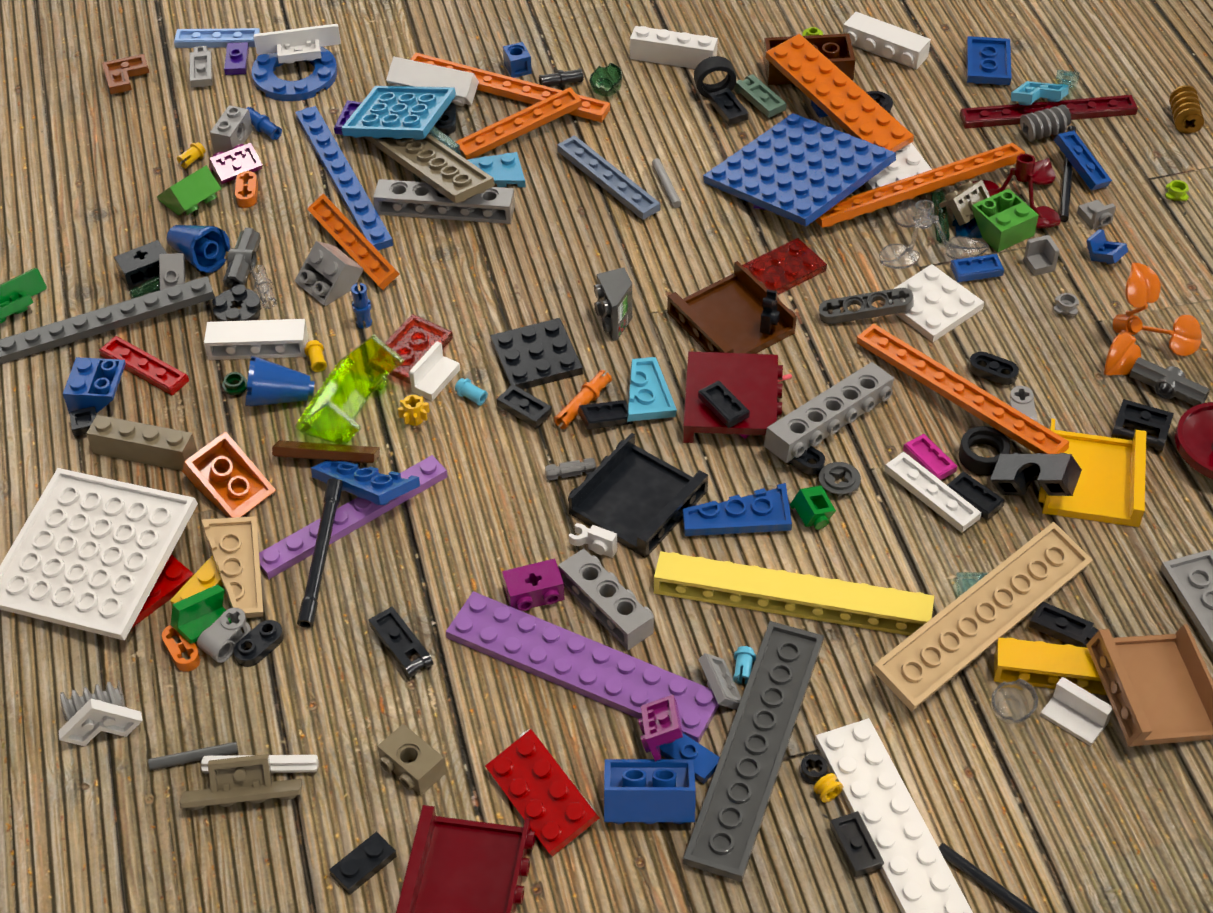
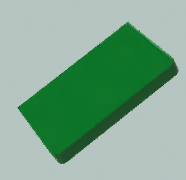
[170,584,232,644]

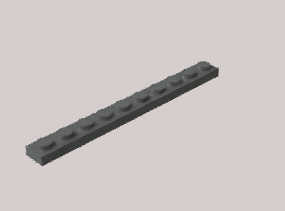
[0,276,215,364]

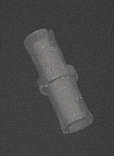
[250,265,277,309]

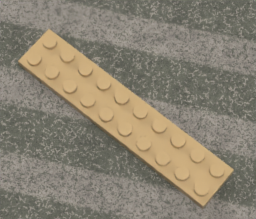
[871,522,1093,712]

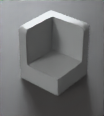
[1023,235,1060,276]

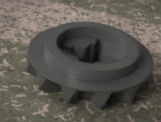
[818,462,861,498]

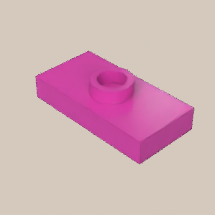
[903,434,957,480]

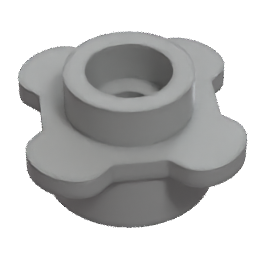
[1054,293,1079,316]

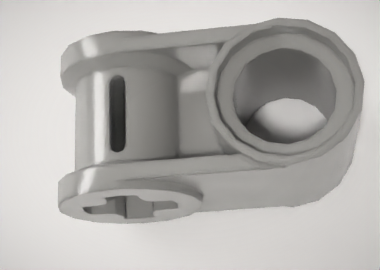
[1008,386,1037,422]
[197,608,251,663]

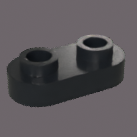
[434,102,456,135]
[969,352,1019,385]
[787,446,825,475]
[233,620,284,667]

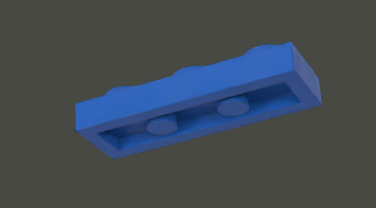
[1054,131,1112,191]

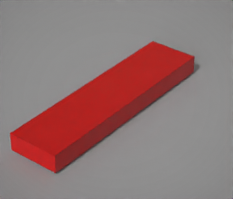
[99,336,189,396]

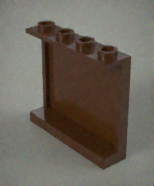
[667,261,797,354]

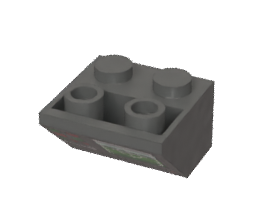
[594,267,633,341]

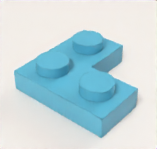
[1011,81,1069,105]

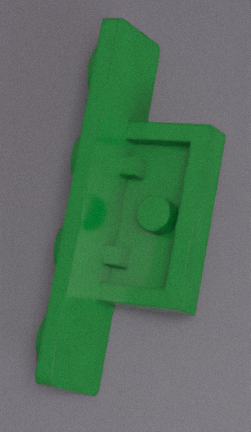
[0,268,47,323]

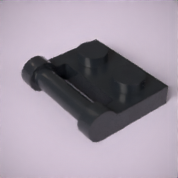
[1111,399,1174,452]

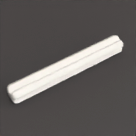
[201,755,319,773]

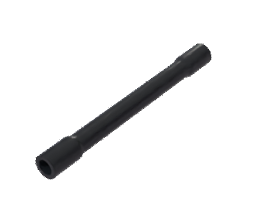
[297,478,343,628]

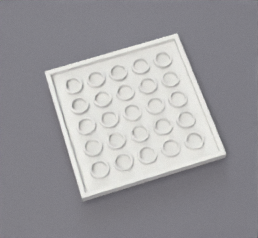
[0,468,198,641]

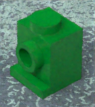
[789,485,836,530]

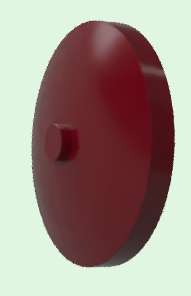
[1174,402,1213,479]

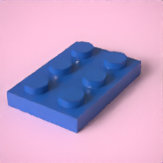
[966,36,1012,85]

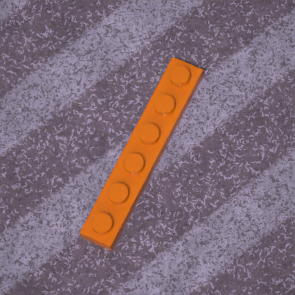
[456,87,582,159]
[307,193,400,290]

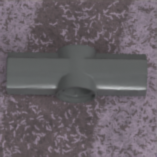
[223,228,261,289]
[1130,357,1211,406]

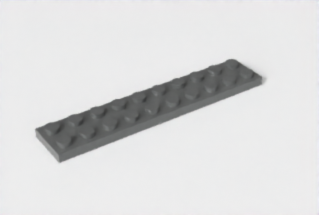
[683,621,824,882]

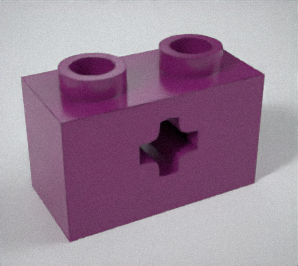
[502,558,565,611]

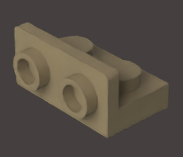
[939,180,990,226]

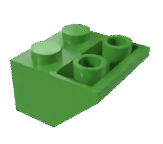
[972,189,1039,253]

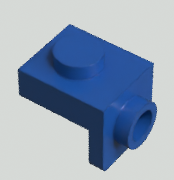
[1086,229,1128,264]

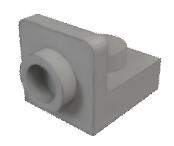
[1077,200,1116,230]

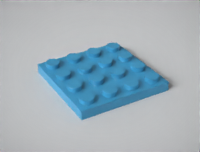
[341,86,456,140]

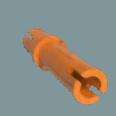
[553,370,612,429]

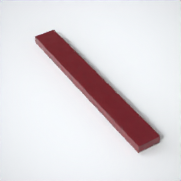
[960,95,1138,129]

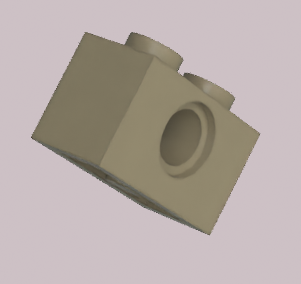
[377,724,446,796]

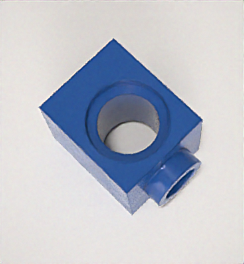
[503,42,532,78]

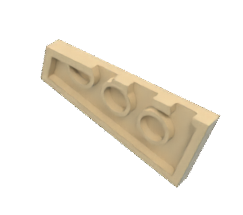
[201,516,263,618]

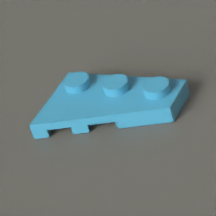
[627,357,677,422]

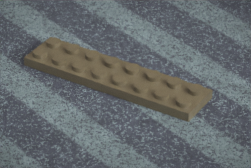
[364,134,495,203]

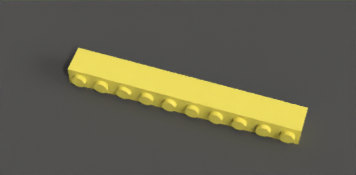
[654,551,934,636]

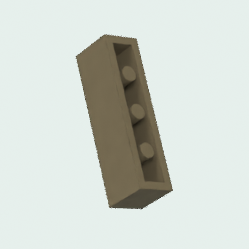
[86,415,198,471]

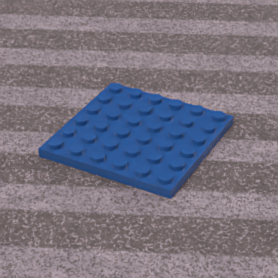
[703,113,896,226]

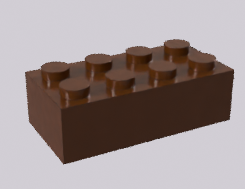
[763,34,856,85]

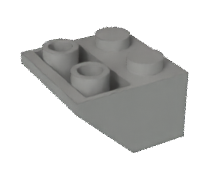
[294,241,364,306]

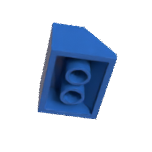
[604,759,696,824]

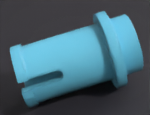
[455,378,488,406]
[733,646,756,684]

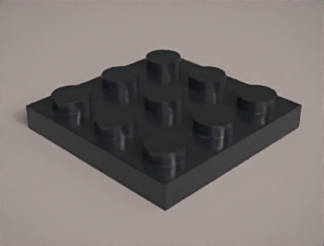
[490,318,583,390]

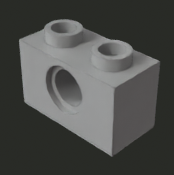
[210,105,253,153]

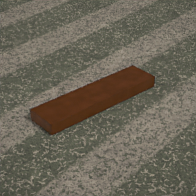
[272,440,380,463]

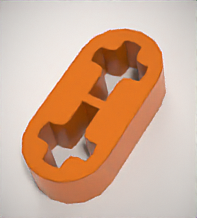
[235,171,258,208]
[162,625,201,672]

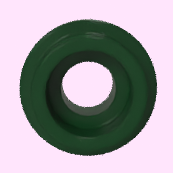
[222,372,247,395]

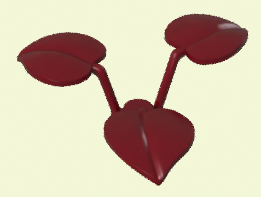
[959,154,1061,228]

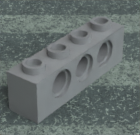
[558,549,654,650]

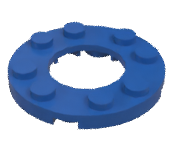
[251,47,337,101]

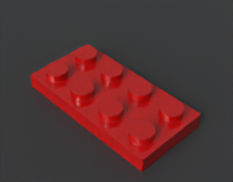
[485,729,600,857]

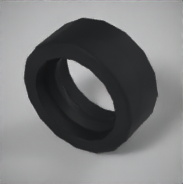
[694,56,737,98]
[959,426,1011,475]

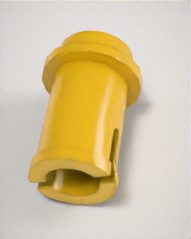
[177,142,206,169]
[304,340,327,372]

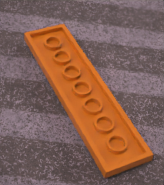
[765,33,914,152]

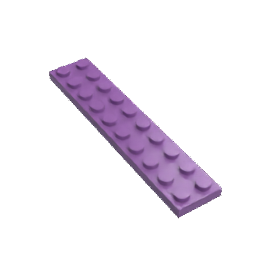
[446,591,720,743]

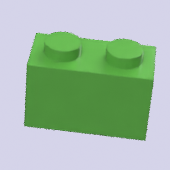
[157,165,221,215]

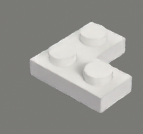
[59,699,142,746]

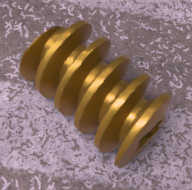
[1169,85,1204,134]

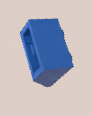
[63,357,126,413]

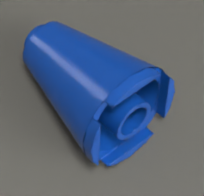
[167,225,230,273]
[245,356,315,407]

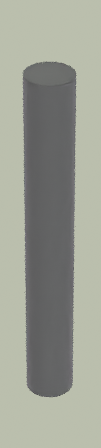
[148,742,239,771]

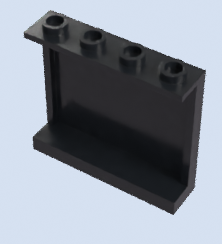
[568,433,708,558]

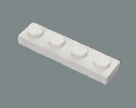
[885,452,982,533]

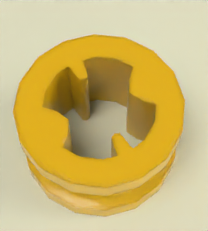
[813,773,844,803]

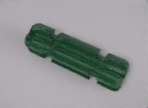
[129,277,160,299]

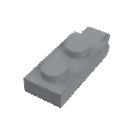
[190,46,213,88]

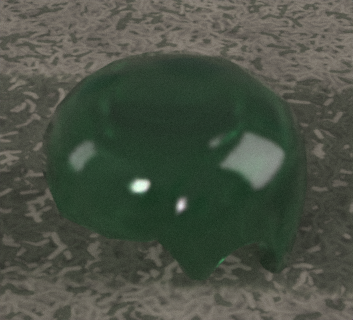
[589,63,623,96]

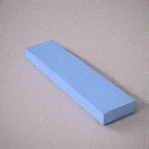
[174,28,260,48]

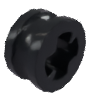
[800,754,828,785]

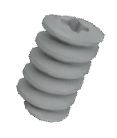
[1020,105,1071,142]
[60,679,125,722]

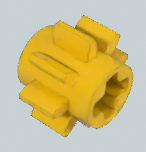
[397,395,430,426]

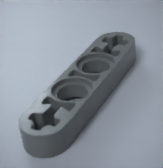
[819,288,914,324]

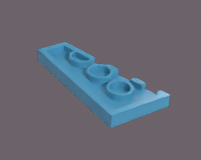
[467,152,526,187]

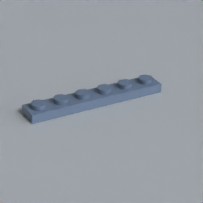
[557,135,661,220]

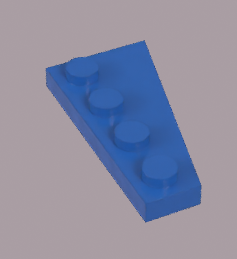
[311,460,420,505]
[683,483,792,536]

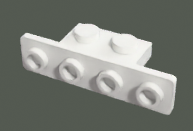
[254,24,341,64]

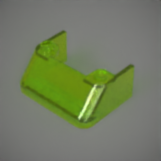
[295,334,404,444]

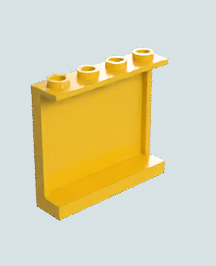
[1038,418,1146,527]

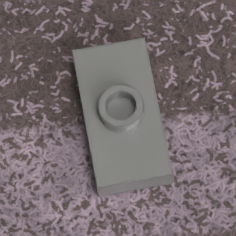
[159,253,185,290]
[698,653,742,710]

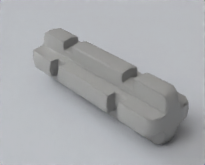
[545,458,596,480]

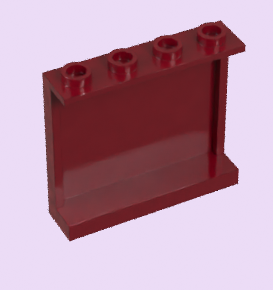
[683,351,783,443]
[396,805,536,913]

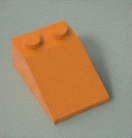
[182,431,276,518]

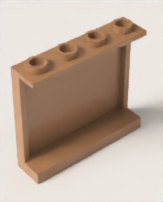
[1086,624,1213,747]

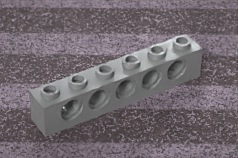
[373,179,515,224]
[764,362,894,463]

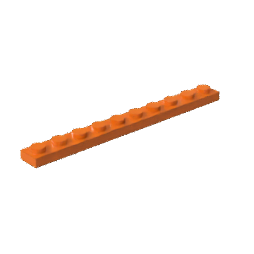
[410,53,610,123]
[814,143,1025,228]
[857,323,1069,454]

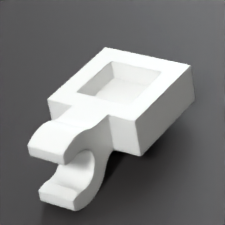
[569,523,617,558]

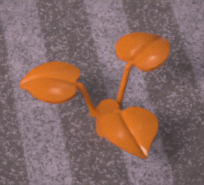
[1104,262,1202,375]

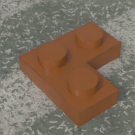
[102,54,150,94]

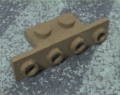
[180,754,303,810]

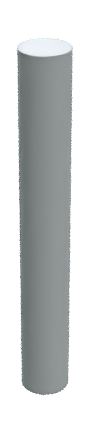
[652,158,682,208]

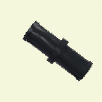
[539,68,584,88]

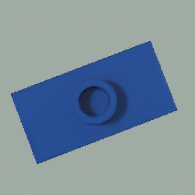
[950,254,1004,282]
[659,732,720,784]

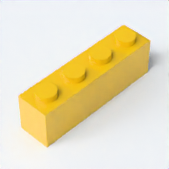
[994,637,1107,695]

